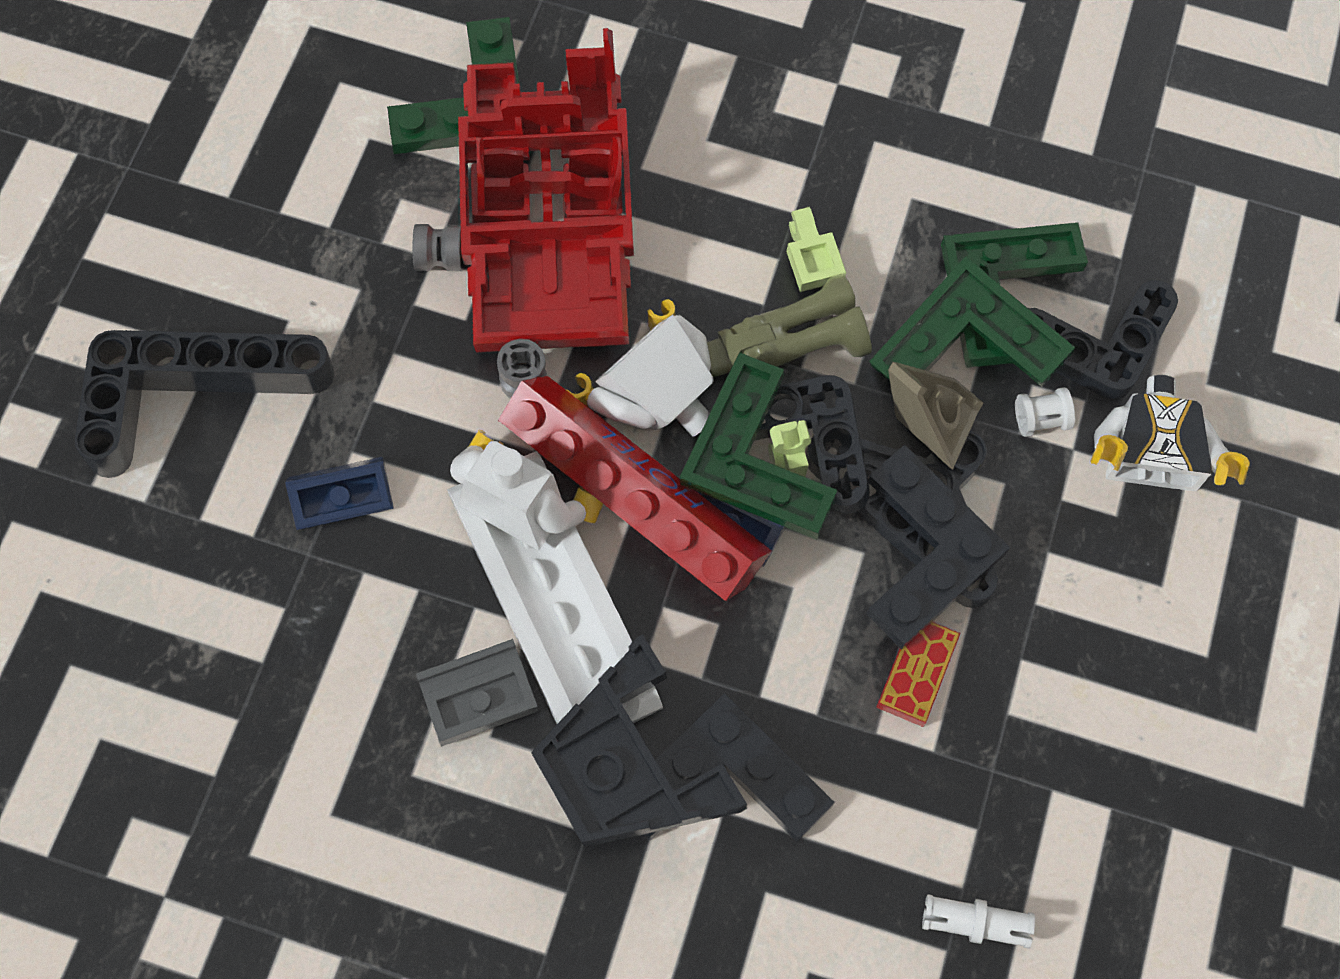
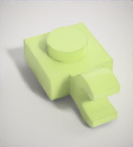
[786,207,846,292]
[768,420,811,477]

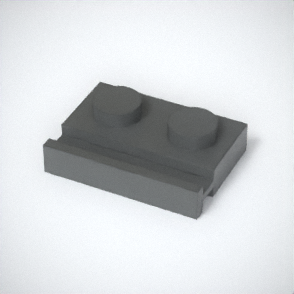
[416,639,538,747]

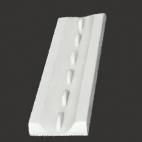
[447,451,663,724]

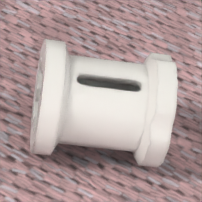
[1015,387,1075,437]

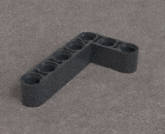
[75,330,335,478]

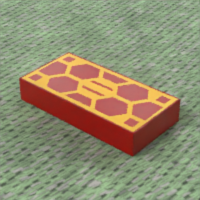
[876,622,961,727]

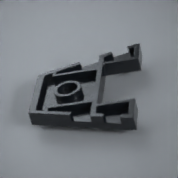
[531,634,747,847]

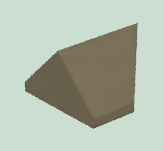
[888,362,983,470]

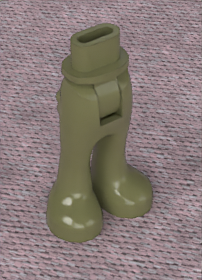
[707,274,872,378]

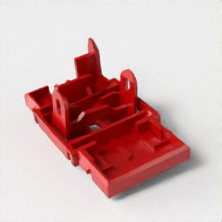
[458,28,634,352]

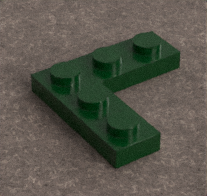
[387,17,520,154]
[941,222,1088,368]
[869,256,1075,387]
[680,352,837,540]

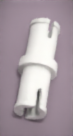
[922,894,1035,949]

